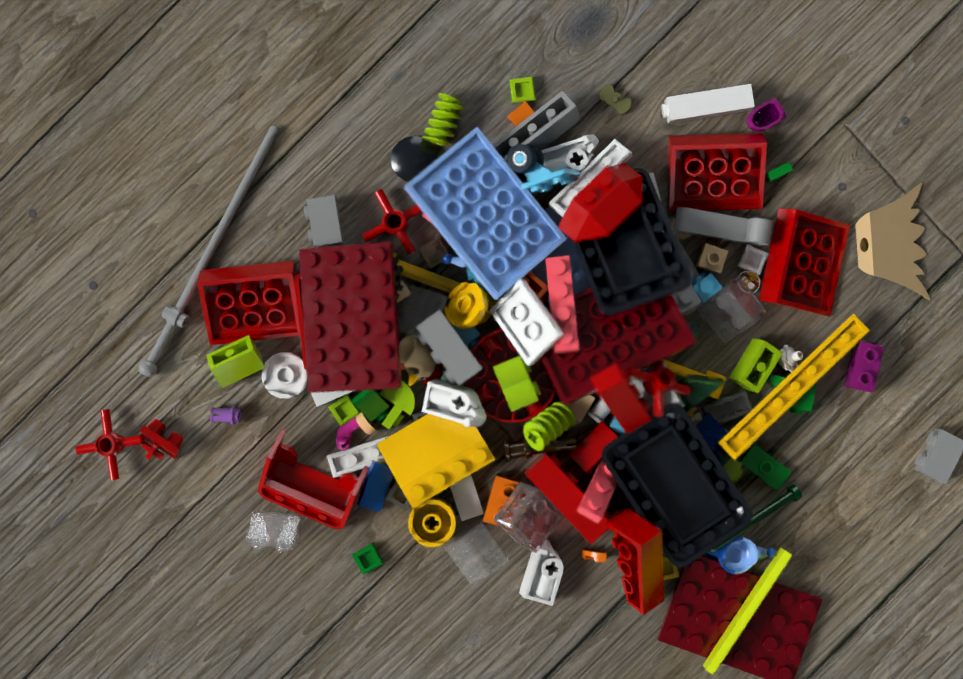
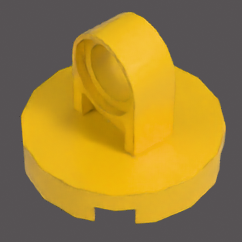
[444,282,491,329]

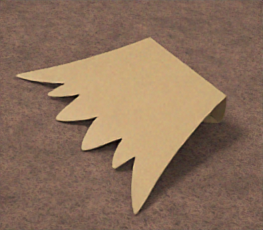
[855,183,931,300]

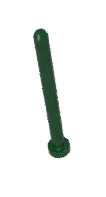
[709,484,802,552]

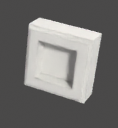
[737,244,769,275]

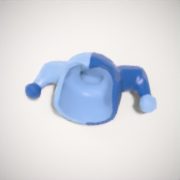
[707,537,777,574]

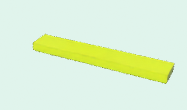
[703,547,792,675]

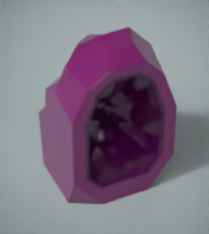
[745,97,787,132]

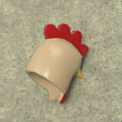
[399,335,444,386]

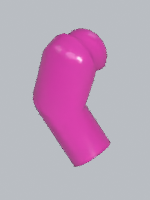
[336,417,361,451]

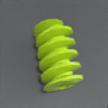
[422,93,465,146]
[523,402,575,451]

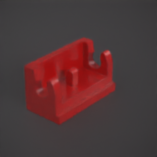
[569,422,618,474]

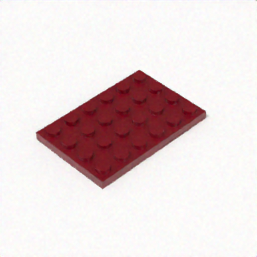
[299,242,402,393]
[541,288,696,407]
[657,556,823,679]

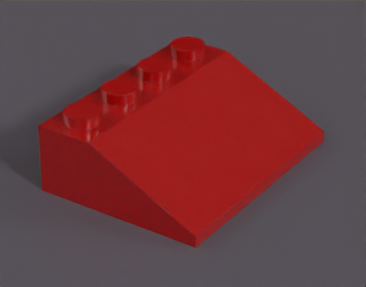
[667,133,767,212]
[759,209,850,317]
[197,261,300,345]

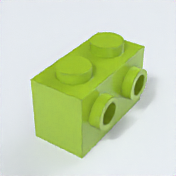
[206,335,265,388]
[729,338,783,393]

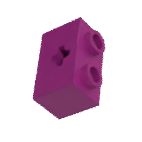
[844,341,884,393]

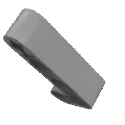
[673,207,773,247]

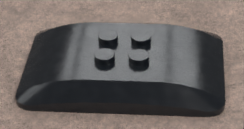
[572,168,692,316]
[601,403,753,567]

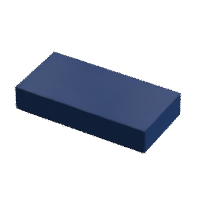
[357,460,394,512]

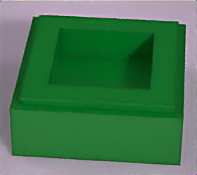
[765,162,793,183]
[352,542,384,575]

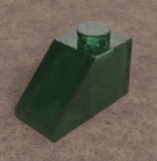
[675,374,724,412]

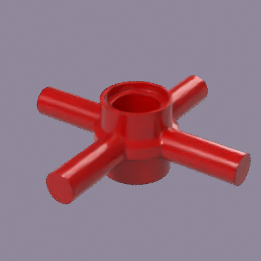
[362,189,423,255]
[627,360,691,417]
[75,409,144,480]

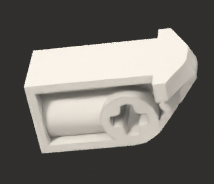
[542,134,599,173]
[422,378,487,427]
[519,537,564,606]

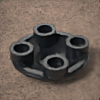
[390,136,437,182]

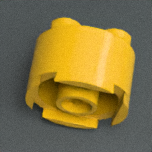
[408,497,456,547]

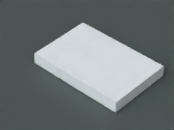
[489,279,564,366]

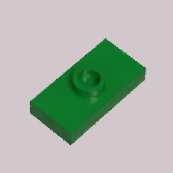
[739,443,792,491]

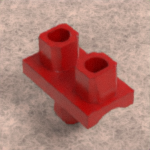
[140,419,183,461]

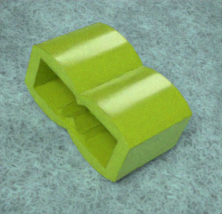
[493,356,541,411]

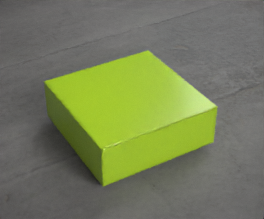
[509,77,536,104]
[328,394,361,426]

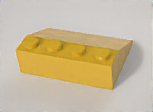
[376,414,495,508]

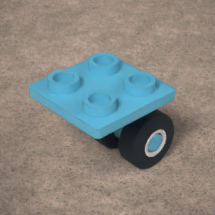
[507,144,580,193]

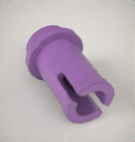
[210,406,241,425]

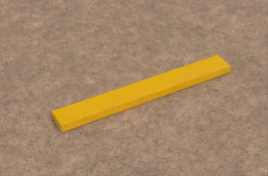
[718,314,870,460]

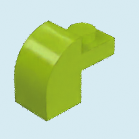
[380,380,416,429]

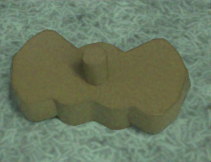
[599,84,632,115]

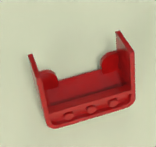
[258,429,369,530]

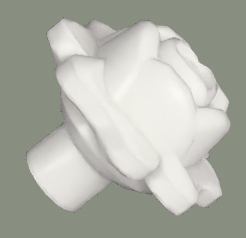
[778,344,803,372]

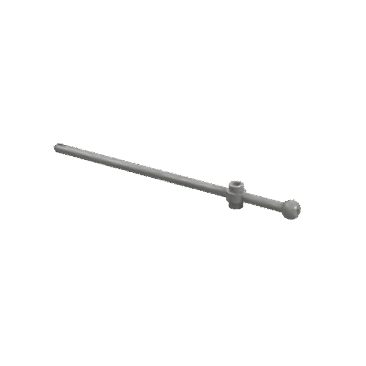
[138,126,278,377]

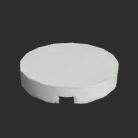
[262,352,308,398]

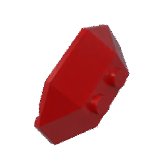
[558,163,642,242]

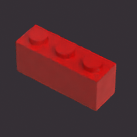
[590,363,651,434]

